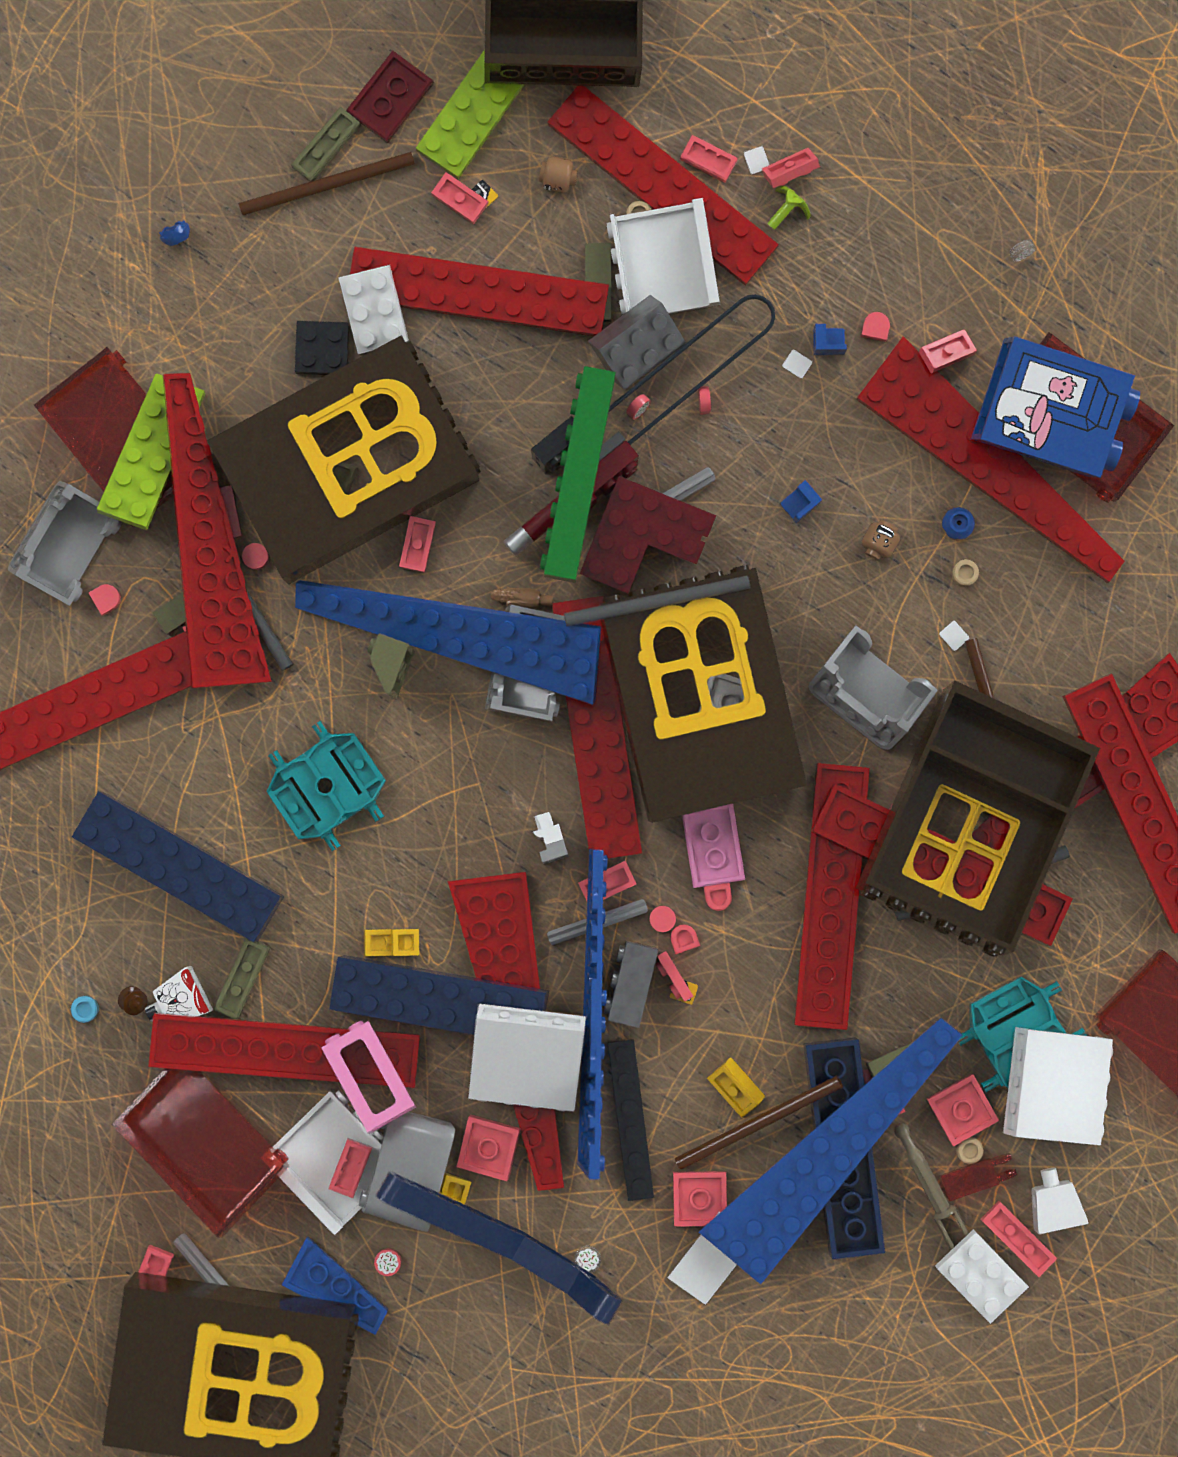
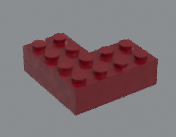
[580,476,716,593]

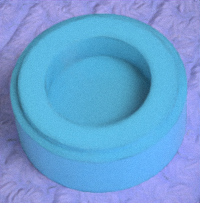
[71,996,99,1023]

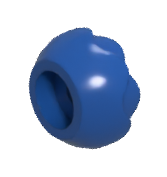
[159,220,190,246]
[942,507,975,539]

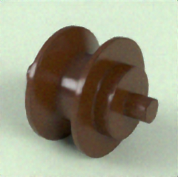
[118,986,148,1016]

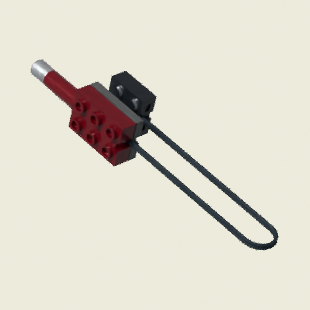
[504,294,776,556]

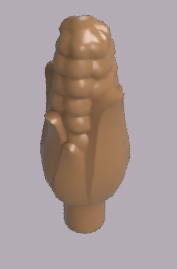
[490,587,553,609]

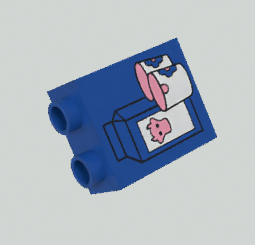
[971,336,1140,478]

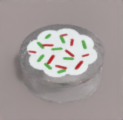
[1009,239,1037,262]
[575,1245,601,1273]

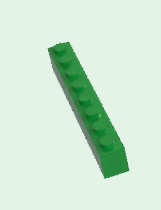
[540,366,616,583]

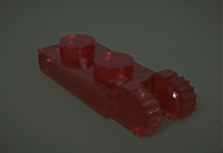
[939,1153,1017,1202]

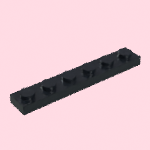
[608,1039,654,1201]

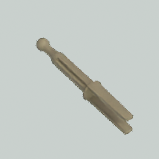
[894,1123,969,1251]

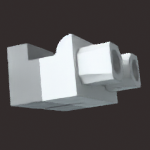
[534,812,569,864]

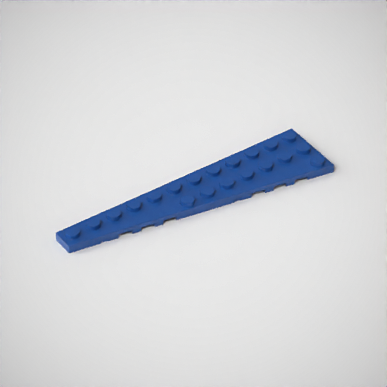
[295,580,601,704]
[577,849,608,1179]
[699,1018,962,1284]

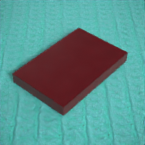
[346,50,434,144]

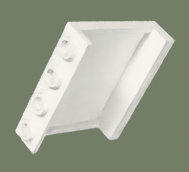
[607,198,720,315]
[468,1004,586,1111]
[1003,1027,1113,1145]
[261,1089,384,1235]

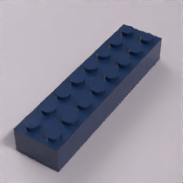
[72,791,284,942]
[329,955,549,1035]
[803,1037,885,1260]

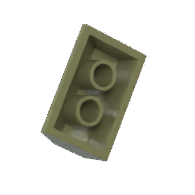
[368,633,415,700]

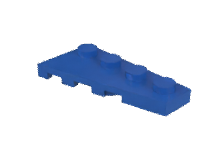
[282,1236,389,1335]

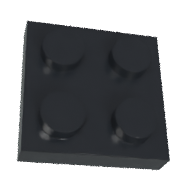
[295,321,349,375]

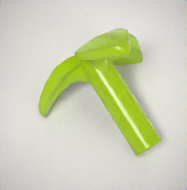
[767,186,811,230]

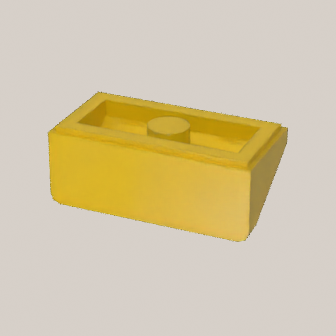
[707,1057,765,1118]

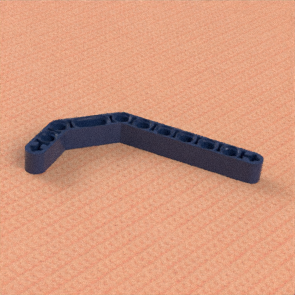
[375,1171,622,1325]

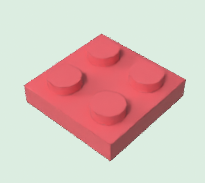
[926,1073,999,1146]
[456,1115,521,1181]
[673,1171,727,1227]

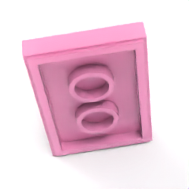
[682,804,745,888]

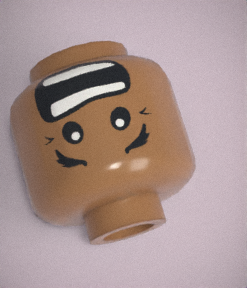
[539,156,578,193]
[862,520,900,561]

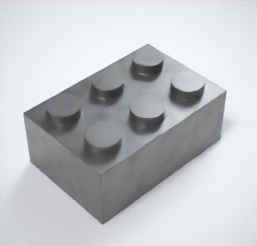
[588,295,686,390]
[604,941,658,1028]

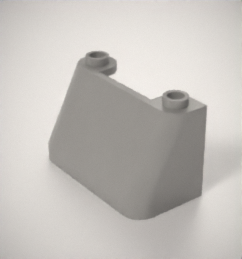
[8,481,122,606]
[485,605,565,721]
[809,625,938,750]
[359,1112,455,1232]

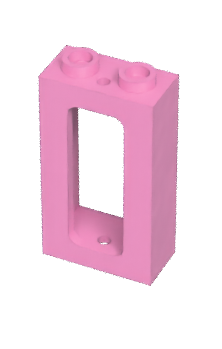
[321,1021,416,1134]

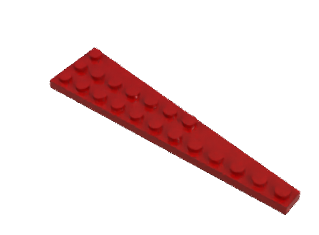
[856,336,1125,583]
[163,373,272,688]
[972,653,1178,850]
[448,872,564,1191]

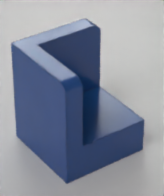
[813,324,847,355]
[780,480,822,523]

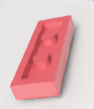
[980,1201,1057,1277]

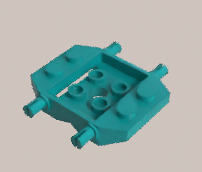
[266,721,386,851]
[958,976,1087,1093]

